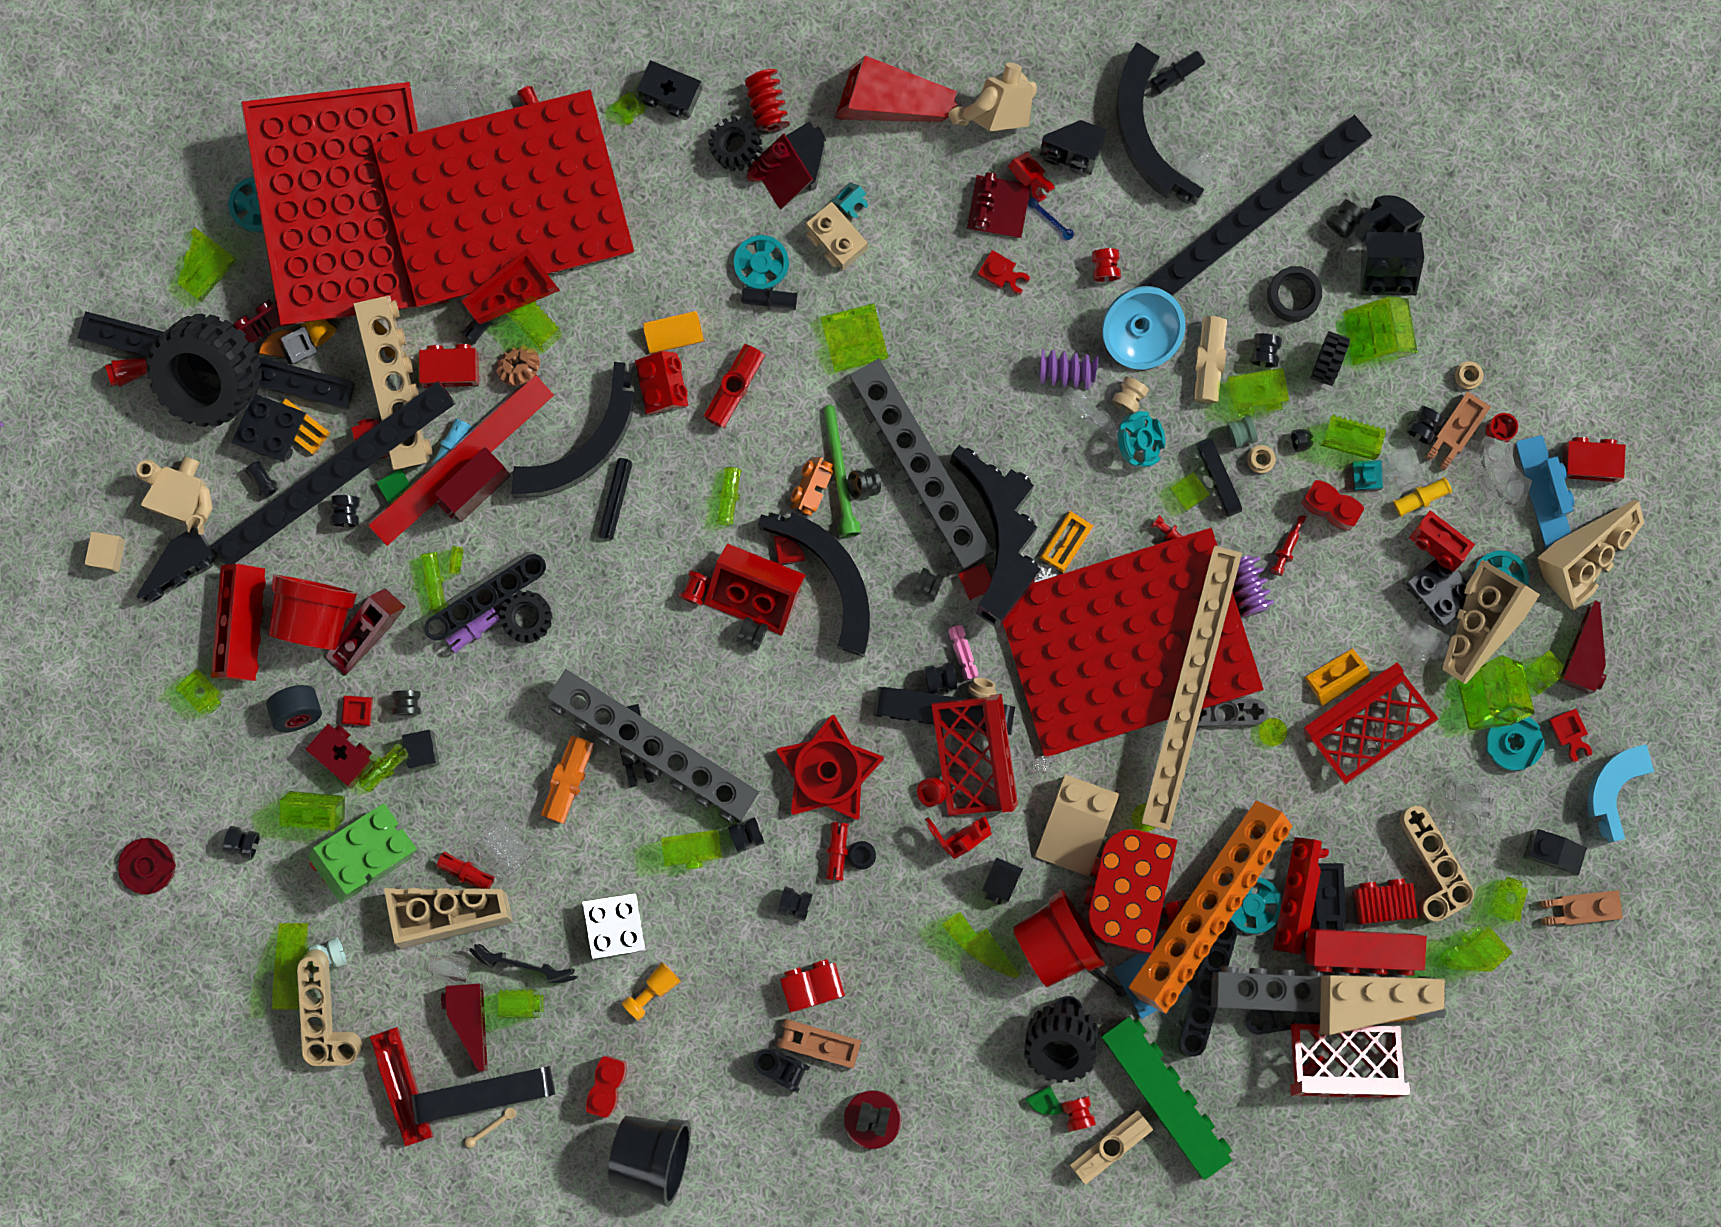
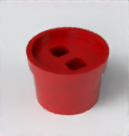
[268,574,358,650]
[1013,889,1105,988]

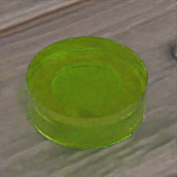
[448,545,464,575]
[1258,718,1287,747]
[1131,803,1156,832]

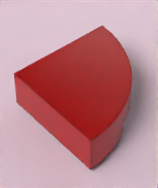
[774,536,806,564]

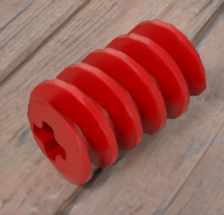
[745,69,790,131]

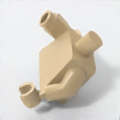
[948,63,1037,131]
[136,456,213,535]

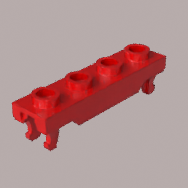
[1273,837,1329,955]
[369,1027,434,1147]

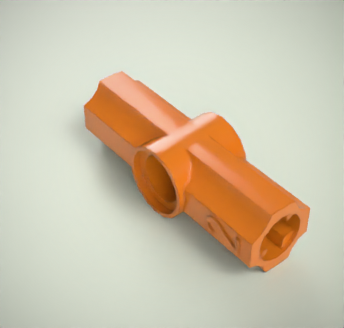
[541,735,595,824]

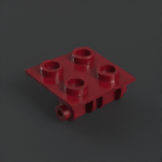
[746,133,813,210]
[967,172,1031,238]
[233,299,279,343]

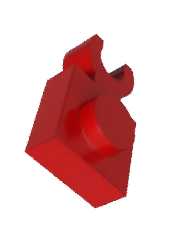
[978,250,1030,295]
[1548,708,1592,763]

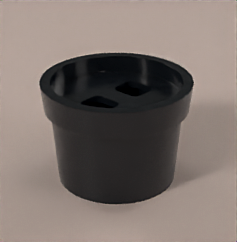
[608,1116,691,1207]

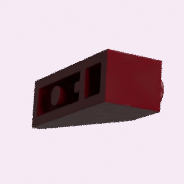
[325,588,406,675]
[1558,600,1607,694]
[441,983,488,1071]

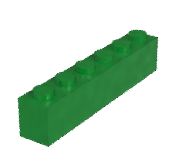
[1100,1016,1233,1181]

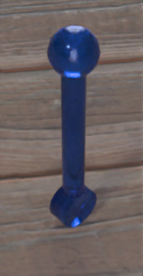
[1028,198,1074,240]

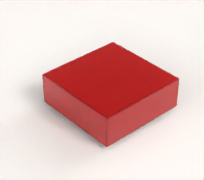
[958,563,992,601]
[341,695,373,726]

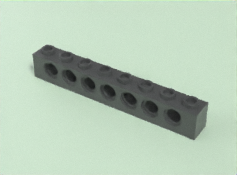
[848,358,993,572]
[546,669,759,824]
[1211,967,1445,1018]

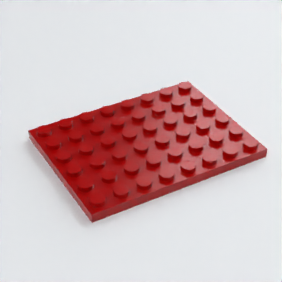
[241,82,448,326]
[373,89,635,308]
[1003,527,1264,758]

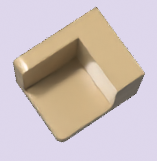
[85,532,125,573]

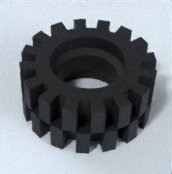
[708,116,762,172]
[1311,331,1350,386]
[499,590,553,643]

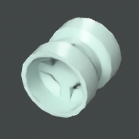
[309,938,347,970]

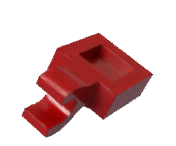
[1008,151,1055,202]

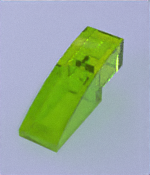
[941,912,1020,979]
[272,923,309,1009]

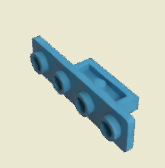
[1515,435,1575,550]

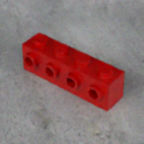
[211,564,266,682]
[1305,929,1427,976]

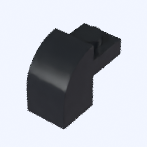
[1355,195,1425,242]

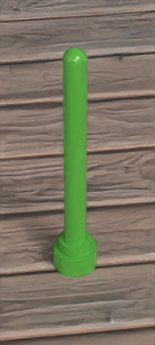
[824,405,861,538]

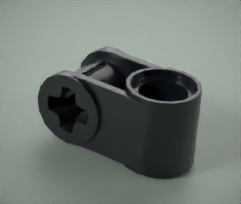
[754,1048,810,1093]

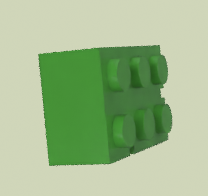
[308,803,417,904]

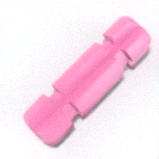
[948,625,978,680]

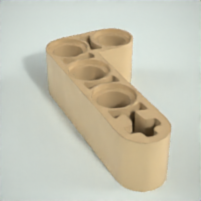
[1400,806,1474,922]
[297,949,362,1066]

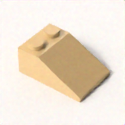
[1035,774,1119,877]

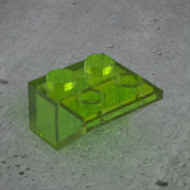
[1343,296,1418,366]
[1457,655,1535,730]
[1436,926,1513,973]

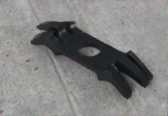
[469,944,578,983]

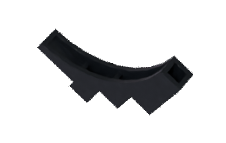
[949,445,1041,629]

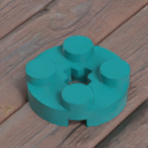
[1485,713,1545,771]

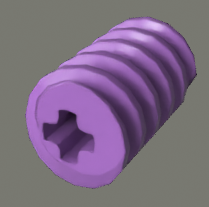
[1039,348,1098,391]
[1233,555,1274,618]

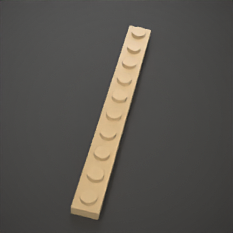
[1142,546,1242,831]

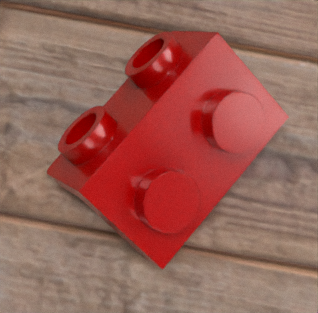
[635,351,688,415]
[1409,510,1475,572]

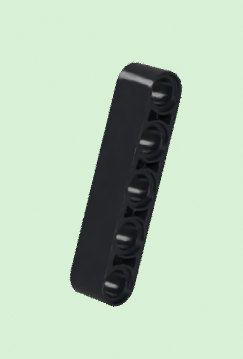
[421,552,546,641]
[873,687,1015,736]
[1178,920,1238,1057]
[410,1066,556,1124]

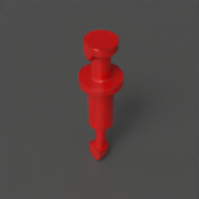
[1150,515,1183,541]
[1270,515,1307,576]

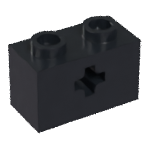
[637,60,703,118]

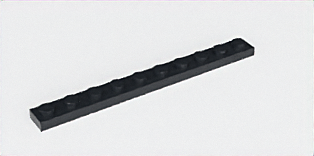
[1140,115,1373,296]
[77,311,355,410]
[212,381,456,565]

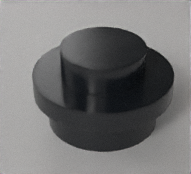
[848,841,876,870]

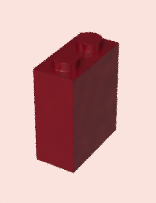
[435,447,511,522]

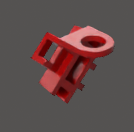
[924,816,992,859]

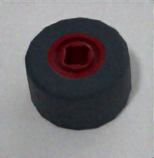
[266,685,322,732]

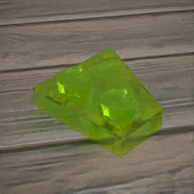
[177,227,236,303]

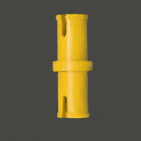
[1393,477,1452,517]

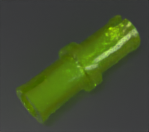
[716,467,742,526]
[419,552,445,611]
[359,744,408,792]

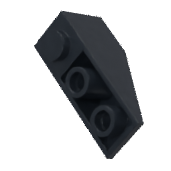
[136,527,217,603]

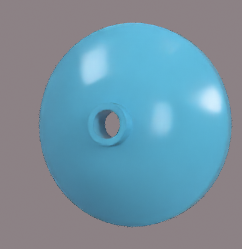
[1102,286,1185,369]

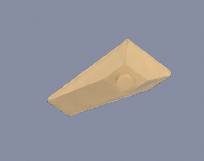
[1537,500,1644,611]
[1442,560,1540,684]

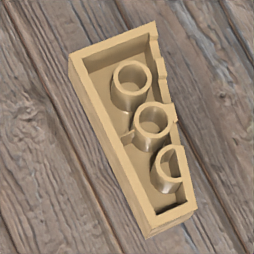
[384,888,513,949]
[1320,975,1445,1035]

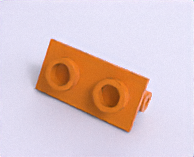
[790,457,833,517]

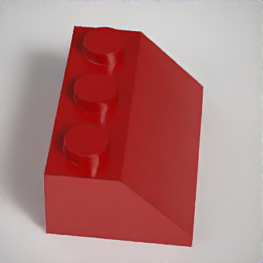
[704,543,806,635]

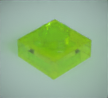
[1170,472,1210,512]

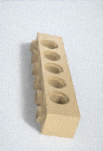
[354,296,433,470]

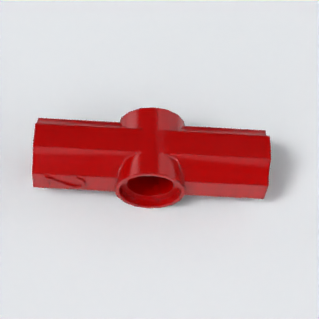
[703,343,766,429]

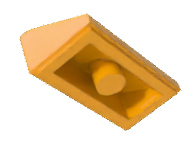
[643,311,704,354]
[1304,648,1370,706]

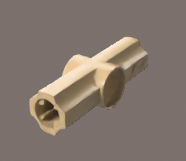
[1193,316,1227,404]
[1069,1110,1153,1185]

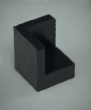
[402,729,440,769]

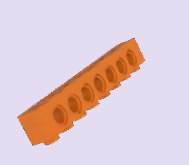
[1128,800,1293,1014]

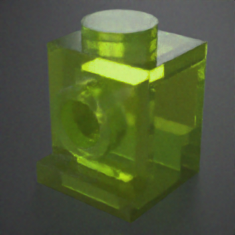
[1520,650,1564,695]
[175,668,225,715]
[1487,877,1528,923]

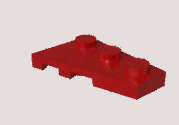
[462,249,560,324]

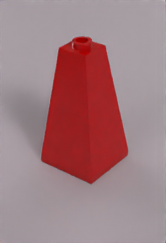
[834,55,958,122]

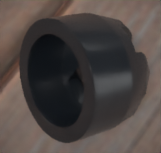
[1291,429,1314,452]

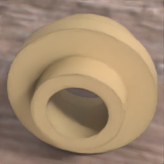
[1455,361,1483,390]
[1247,445,1276,474]
[968,678,997,698]

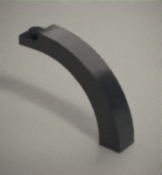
[1117,42,1205,205]
[511,362,636,498]
[758,512,870,657]

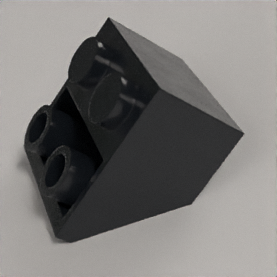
[1040,120,1107,176]
[1360,232,1425,296]

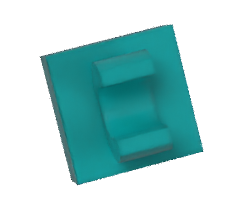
[830,182,868,218]
[1352,460,1383,491]

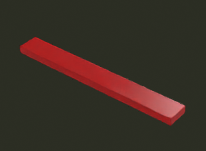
[367,374,554,546]

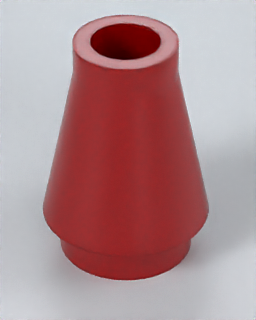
[105,357,147,387]

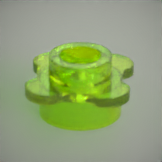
[612,92,645,125]

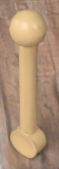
[465,1108,516,1148]

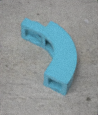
[1587,744,1654,843]

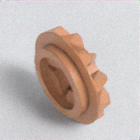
[496,345,540,386]

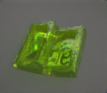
[820,303,889,372]

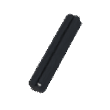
[598,458,632,540]

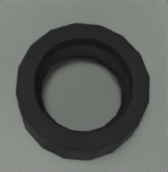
[1267,266,1322,322]

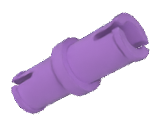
[445,608,501,654]

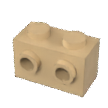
[806,202,868,270]

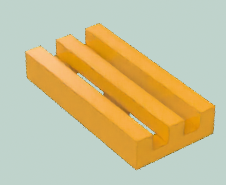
[282,399,331,455]
[1040,511,1094,574]

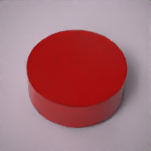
[917,777,946,807]

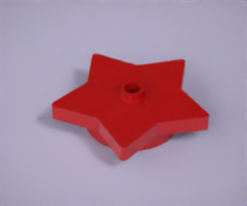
[776,715,884,820]

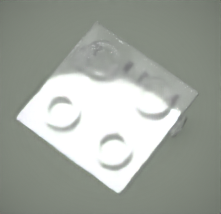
[411,73,472,132]

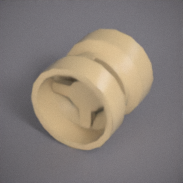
[1111,376,1149,414]

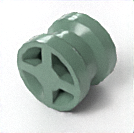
[1227,415,1258,449]

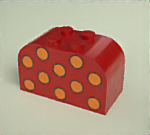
[1084,829,1178,956]

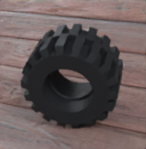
[1024,1003,1099,1083]

